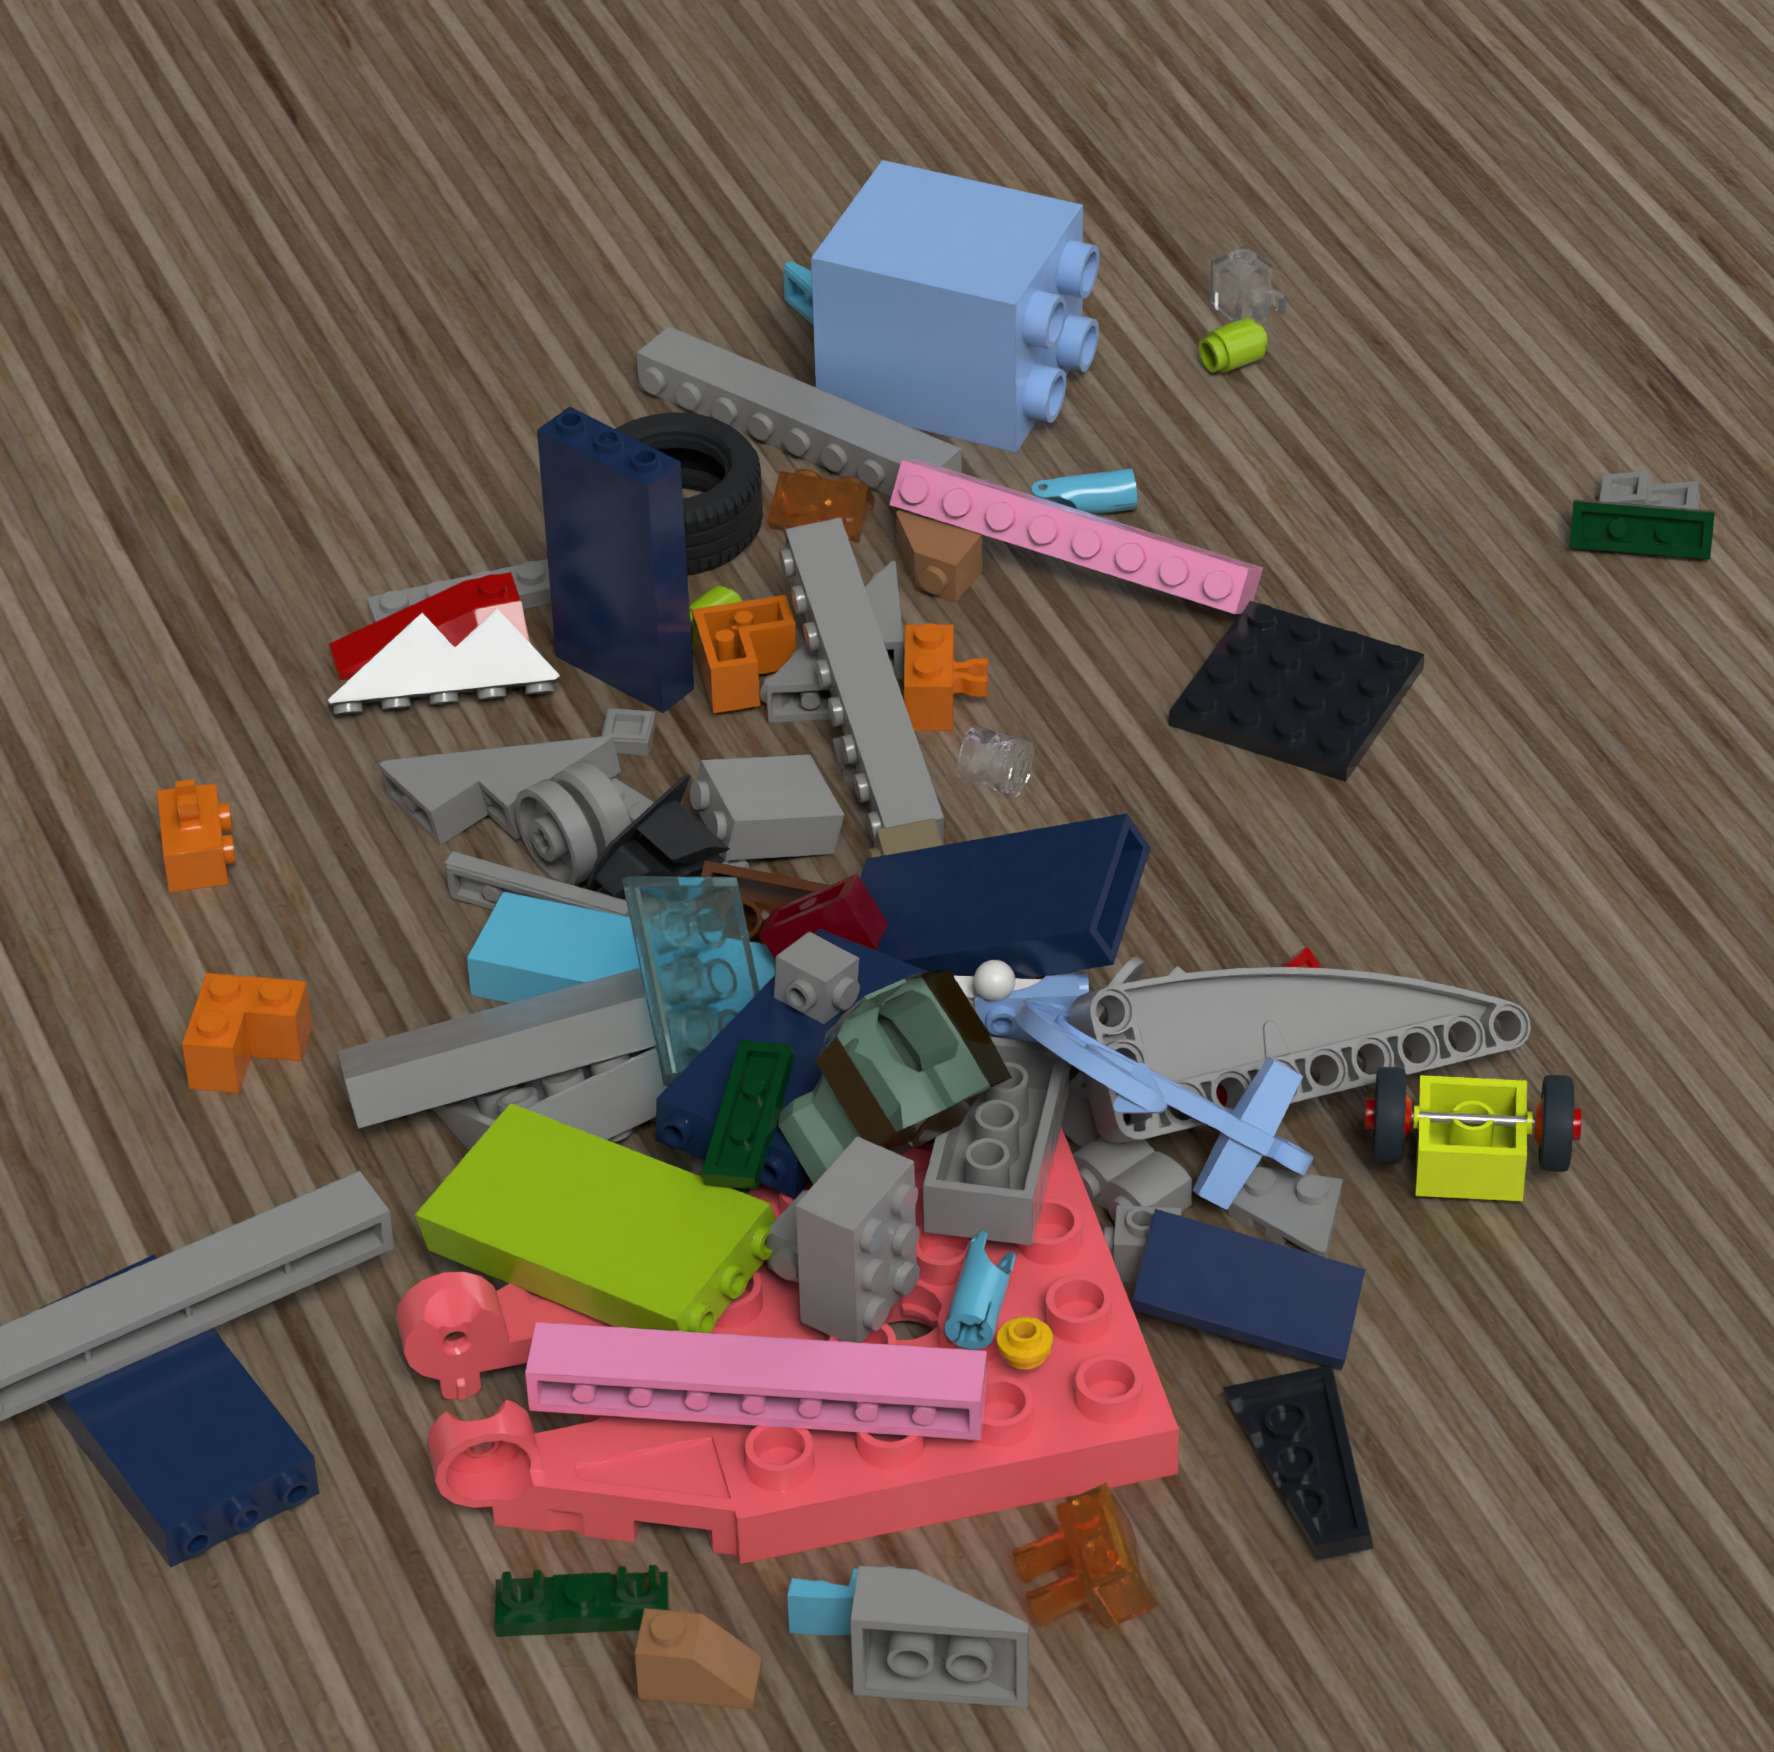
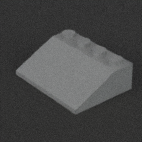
[431,1038,684,1151]

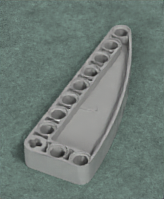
[1070,967,1531,1144]

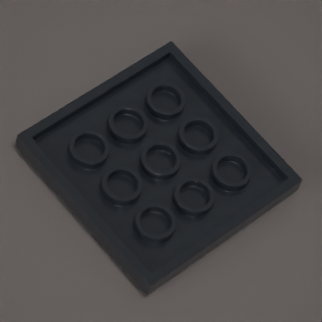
[1169,601,1424,782]

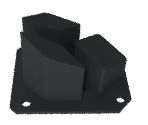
[585,774,730,899]

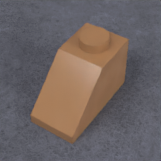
[896,508,983,602]
[635,1608,763,1710]

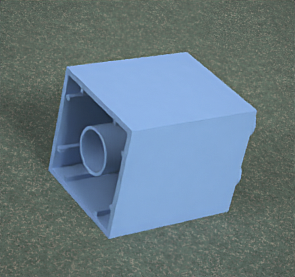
[811,160,1100,453]

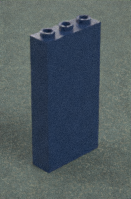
[537,407,694,713]
[860,813,1151,979]
[655,929,927,1198]
[22,1254,319,1568]

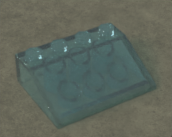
[622,876,760,1087]

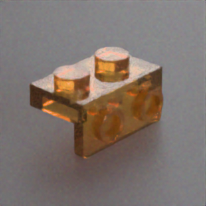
[767,469,875,543]

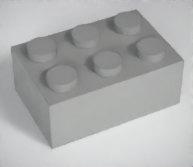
[795,1136,920,1343]

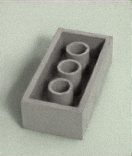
[923,1037,1069,1246]

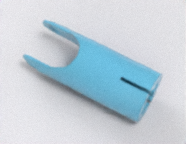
[1031,468,1137,515]
[944,1230,1016,1350]

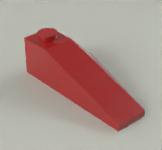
[329,572,530,680]

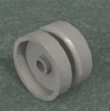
[515,760,631,886]

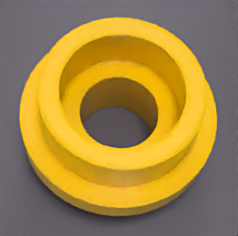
[997,1317,1053,1370]

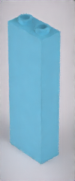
[467,892,776,1044]

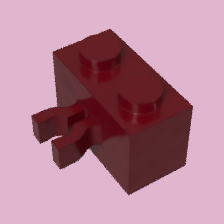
[759,874,888,961]

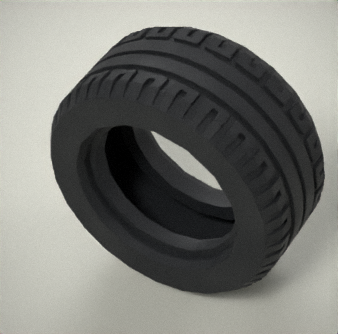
[615,412,763,575]

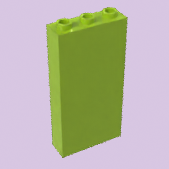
[415,1103,776,1333]

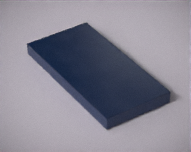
[1130,1209,1365,1370]

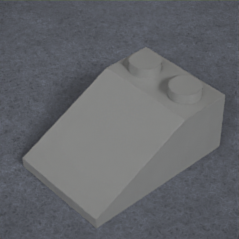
[851,1566,1029,1708]

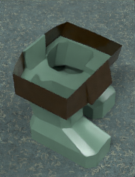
[778,970,1012,1184]

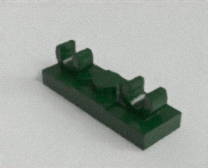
[1569,499,1715,559]
[701,1040,796,1195]
[495,1565,669,1637]

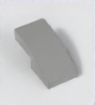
[1599,470,1701,509]

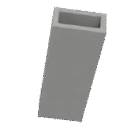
[337,968,669,1129]

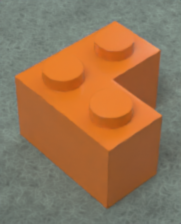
[692,595,797,714]
[182,973,313,1093]

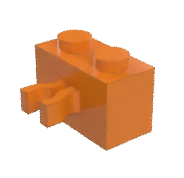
[904,623,988,731]
[157,779,236,892]

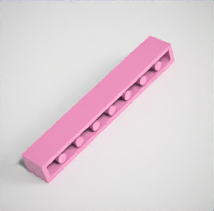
[889,460,1263,614]
[525,1322,987,1440]

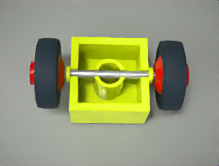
[1365,1067,1582,1201]

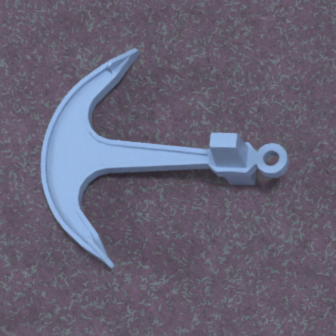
[1014,999,1315,1210]

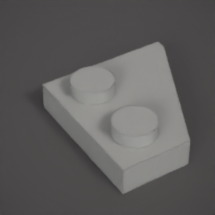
[1228,1166,1343,1258]

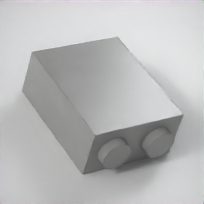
[690,755,845,861]

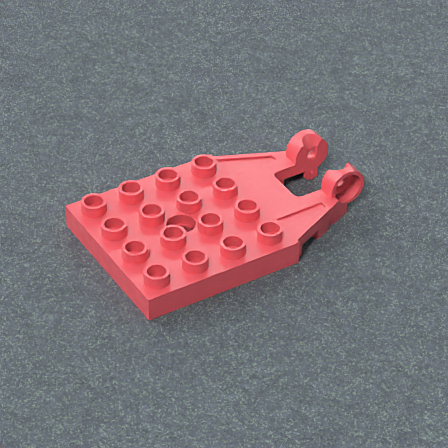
[396,1126,1179,1564]

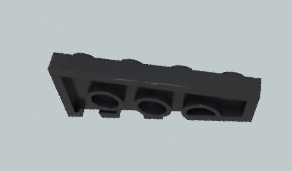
[1223,1365,1374,1560]

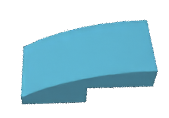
[787,1569,858,1636]

